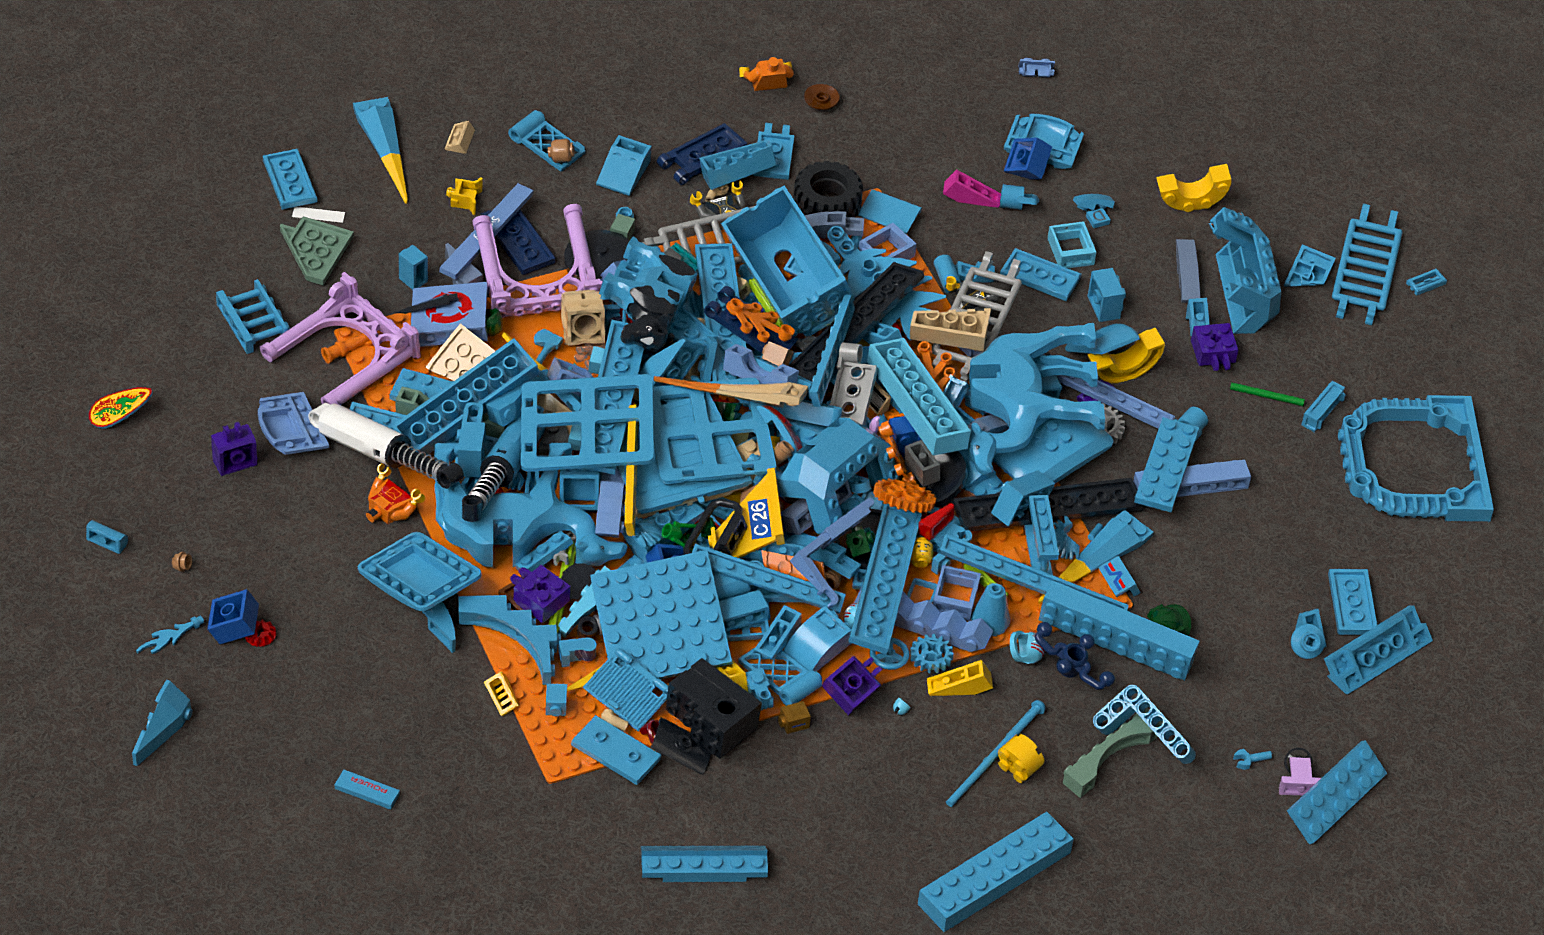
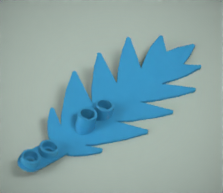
[827,226,946,341]

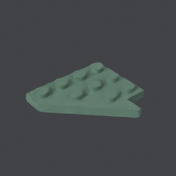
[280,216,354,285]

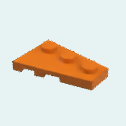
[761,550,826,582]

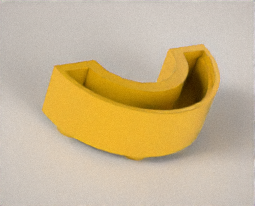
[1156,164,1231,212]
[1087,328,1165,383]

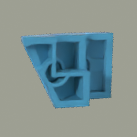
[1284,244,1336,286]

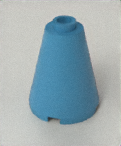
[971,583,1011,636]

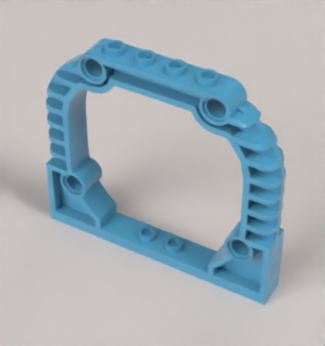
[1338,395,1494,522]

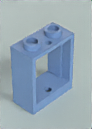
[859,223,916,260]
[547,357,593,396]
[933,565,981,621]

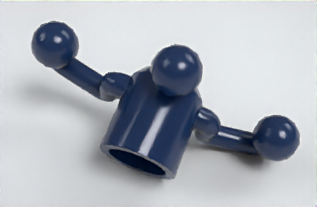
[1035,622,1115,690]

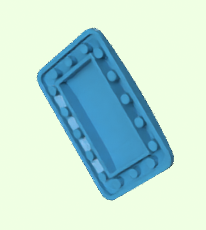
[993,399,1113,483]
[357,532,482,611]

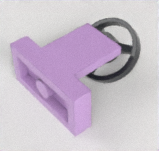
[1279,748,1321,796]

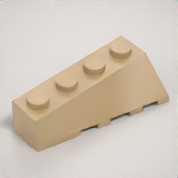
[910,308,991,351]

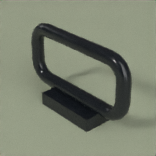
[683,499,748,556]

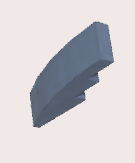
[1176,239,1200,303]

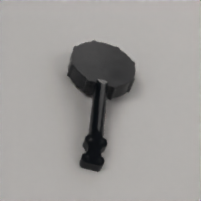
[561,563,596,602]

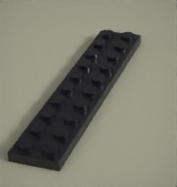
[788,262,924,382]
[952,478,1144,532]

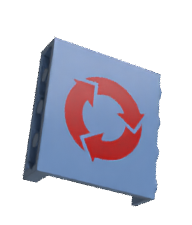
[411,282,490,347]

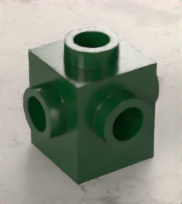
[846,525,875,557]

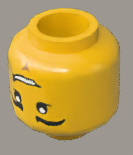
[910,537,933,568]

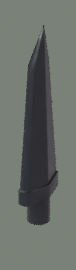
[395,293,459,314]

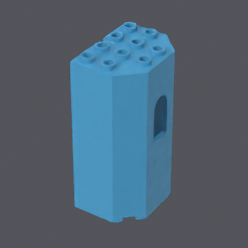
[721,185,854,336]

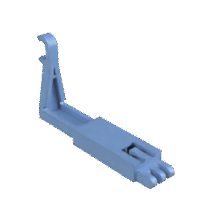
[790,498,874,608]

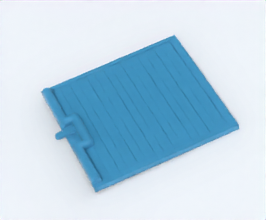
[617,394,752,515]

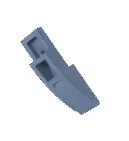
[805,211,864,239]

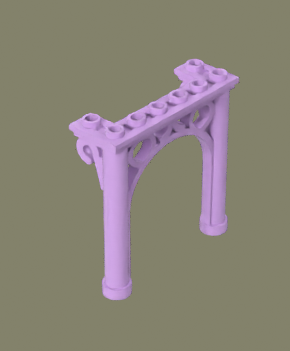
[473,204,603,318]
[260,272,421,405]

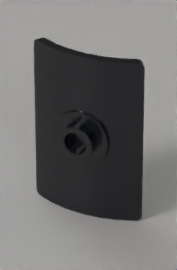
[651,717,711,775]

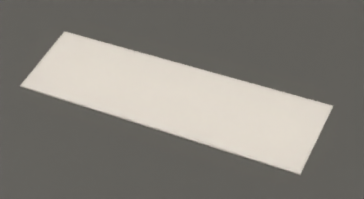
[292,207,345,223]

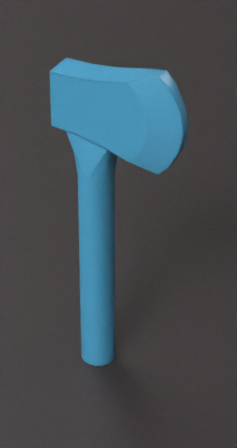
[534,329,563,364]

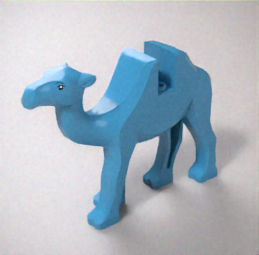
[968,323,1105,475]
[434,443,628,567]

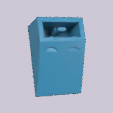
[596,135,652,196]

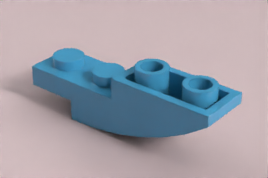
[785,534,861,579]

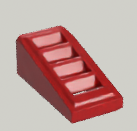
[918,503,954,541]

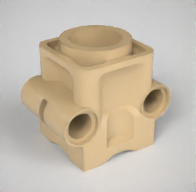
[561,290,605,346]

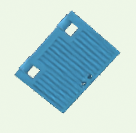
[583,648,668,732]

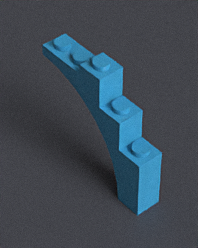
[458,595,561,685]

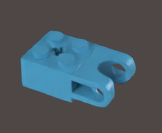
[454,402,486,478]

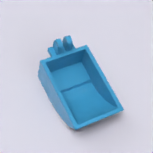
[783,606,852,672]

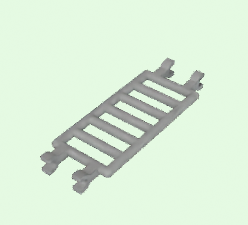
[642,206,782,273]
[932,251,1022,383]

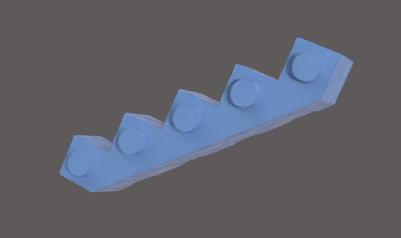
[595,468,626,538]
[854,585,993,652]

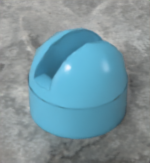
[893,697,911,715]

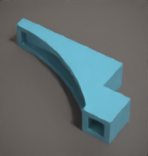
[558,563,637,638]

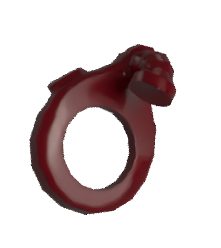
[640,719,659,744]

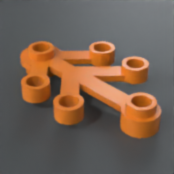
[726,298,795,342]
[917,341,955,392]
[878,420,918,485]

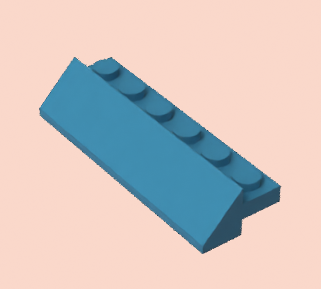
[1324,606,1433,694]
[641,846,768,882]

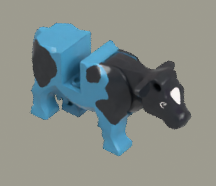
[599,236,698,353]

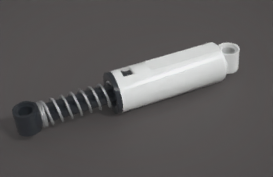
[308,403,464,489]

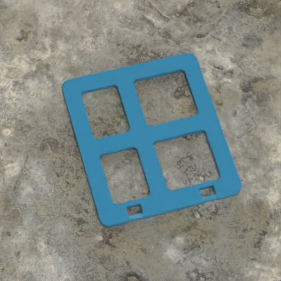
[521,374,654,472]
[653,377,776,484]

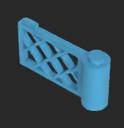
[508,110,585,172]
[738,647,822,706]

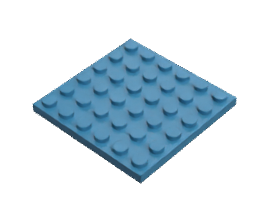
[590,550,733,679]

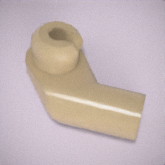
[705,184,729,202]
[601,709,629,731]

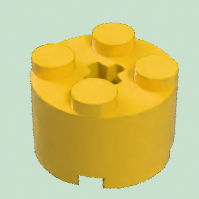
[998,734,1044,783]

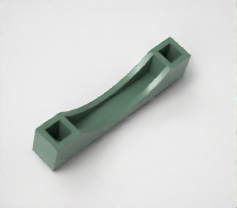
[395,386,508,438]
[1063,708,1163,798]

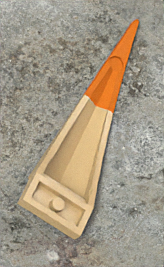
[654,376,808,408]

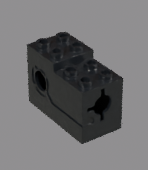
[666,658,762,759]

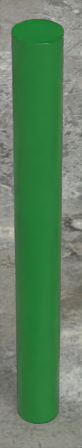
[1230,382,1305,406]

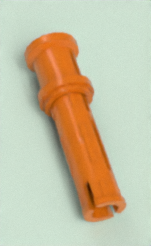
[321,333,370,364]

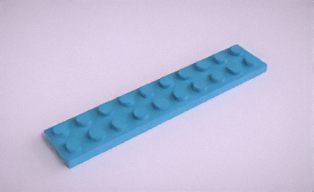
[695,243,747,381]
[579,320,644,475]
[848,504,922,654]

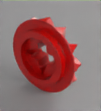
[244,619,276,647]

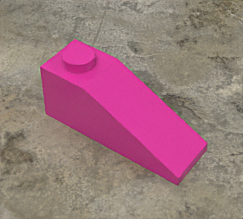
[943,169,1001,208]

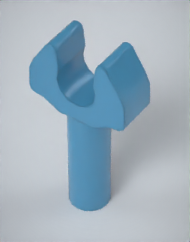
[1233,749,1272,770]

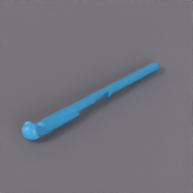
[946,700,1045,807]

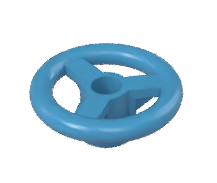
[870,637,909,670]

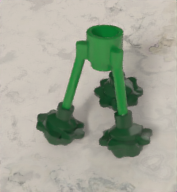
[662,517,717,552]

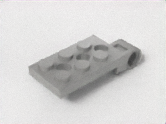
[830,342,878,426]

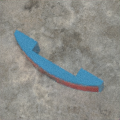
[756,405,803,462]

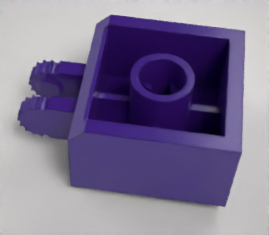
[1191,323,1238,371]
[211,422,257,476]
[510,565,571,623]
[822,656,883,716]

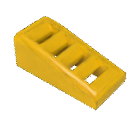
[484,672,519,716]

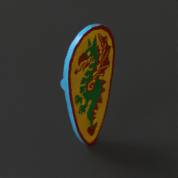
[89,387,153,429]

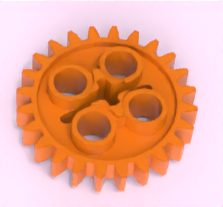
[873,478,936,513]

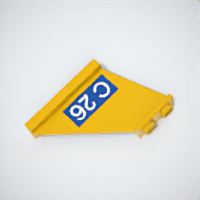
[708,468,785,558]

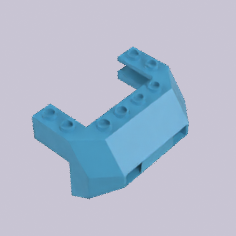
[1210,207,1281,334]
[778,417,900,533]

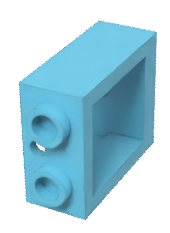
[1048,222,1096,268]

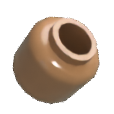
[548,139,575,163]

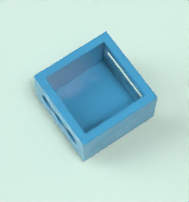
[560,468,599,510]

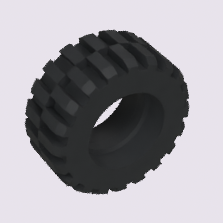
[793,161,863,217]

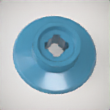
[1291,624,1325,659]

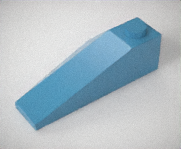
[622,502,705,563]
[132,680,193,766]

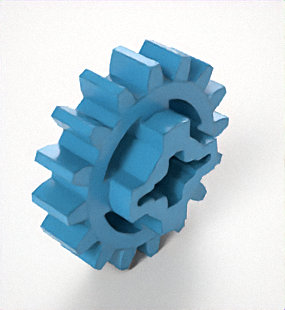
[910,634,953,673]

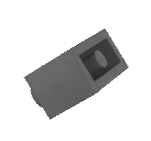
[905,440,940,487]

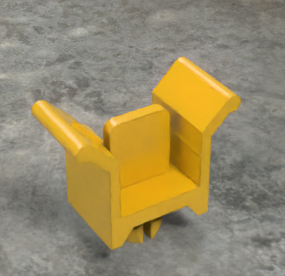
[446,177,483,215]

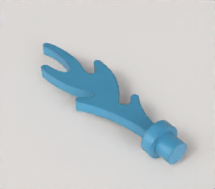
[136,616,204,654]

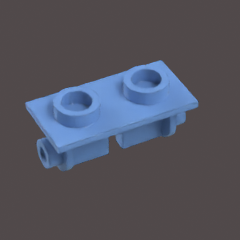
[1018,58,1055,78]

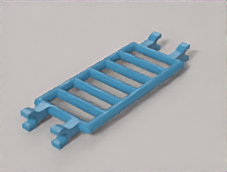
[1332,204,1402,325]

